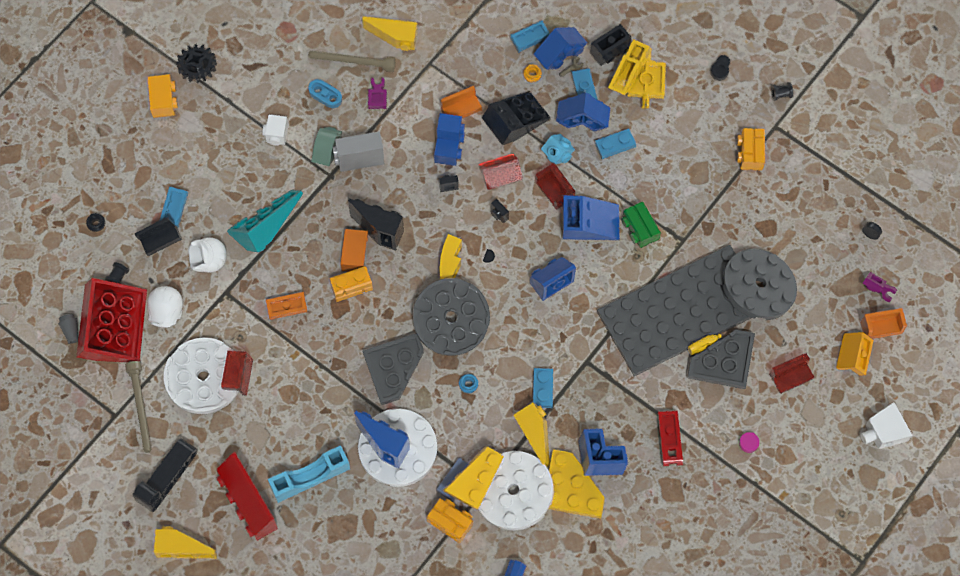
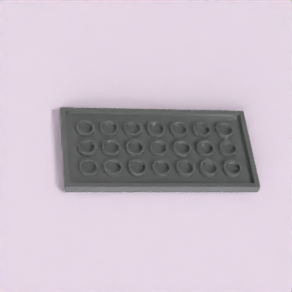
[597,245,751,377]

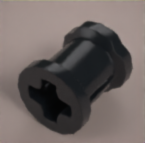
[771,82,794,101]
[105,262,129,284]

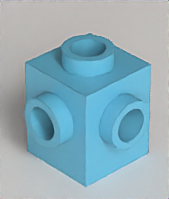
[541,134,575,165]

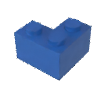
[534,27,588,70]
[556,93,610,132]
[434,113,465,166]
[578,429,628,476]

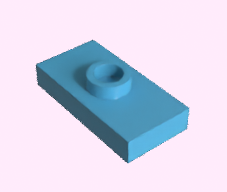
[510,21,550,52]
[571,68,598,100]
[160,186,189,228]

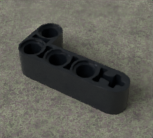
[132,438,198,512]

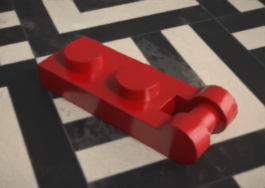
[658,411,683,466]

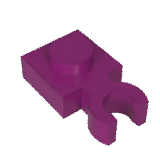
[368,78,387,109]

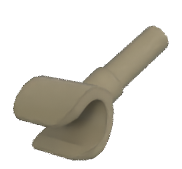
[559,57,584,77]

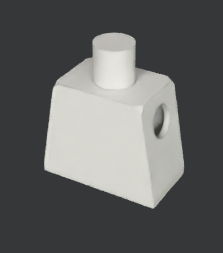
[860,403,912,449]

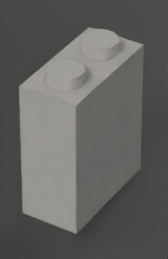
[333,132,384,172]

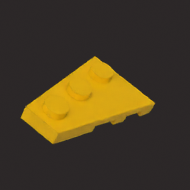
[442,447,504,509]

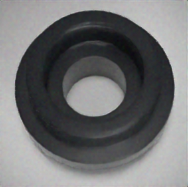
[86,213,105,232]

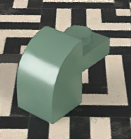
[311,127,342,166]

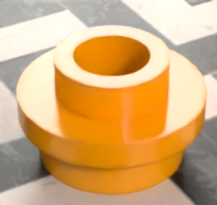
[523,64,542,82]

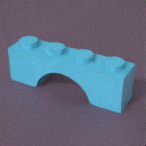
[268,445,350,503]

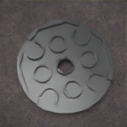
[722,249,797,320]
[412,278,490,356]

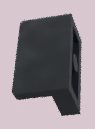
[134,217,182,256]

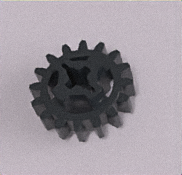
[176,44,217,83]

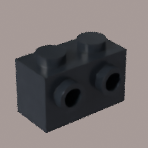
[590,24,632,66]

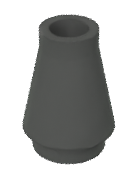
[58,314,79,344]

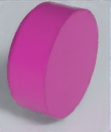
[739,432,760,453]

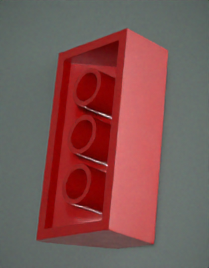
[216,452,278,541]

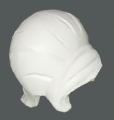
[188,237,227,273]
[147,286,183,328]

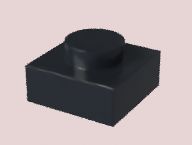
[439,175,459,193]
[491,199,509,223]

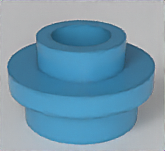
[459,374,478,393]

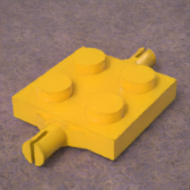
[627,52,666,109]

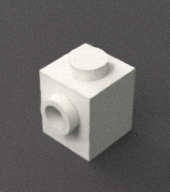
[263,115,289,146]

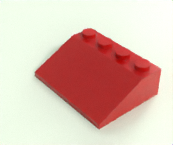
[76,278,147,363]

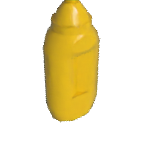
[688,333,722,356]

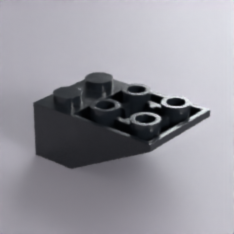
[482,91,551,145]
[348,198,404,251]

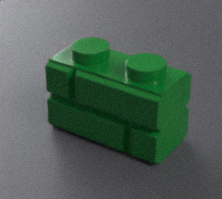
[621,202,661,248]

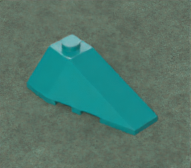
[227,190,303,253]

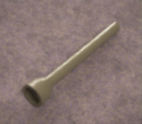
[308,51,396,72]
[125,361,152,453]

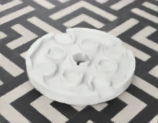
[164,338,243,414]
[358,409,437,487]
[479,451,554,530]

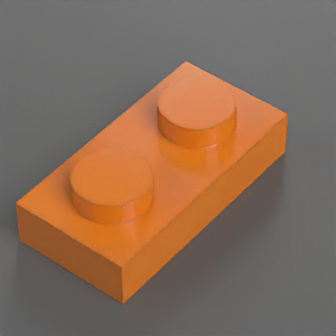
[266,292,308,320]

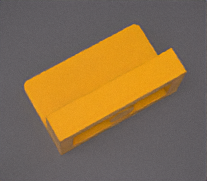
[836,332,874,376]

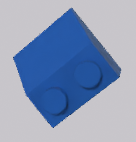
[530,257,576,301]

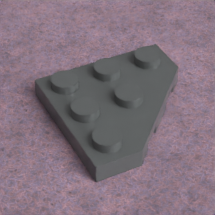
[688,330,755,389]
[363,333,424,406]

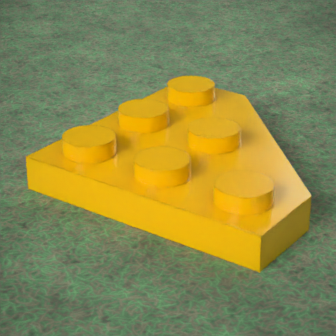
[548,449,605,519]

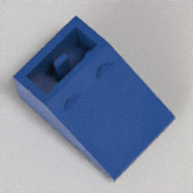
[563,196,620,240]
[354,411,410,469]

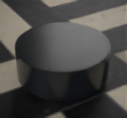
[711,61,729,81]
[862,222,882,240]

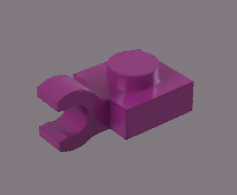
[862,272,897,302]

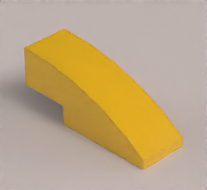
[608,39,652,96]
[440,234,462,280]

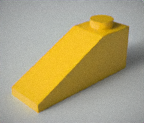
[362,16,417,51]
[513,403,550,467]
[154,526,217,559]

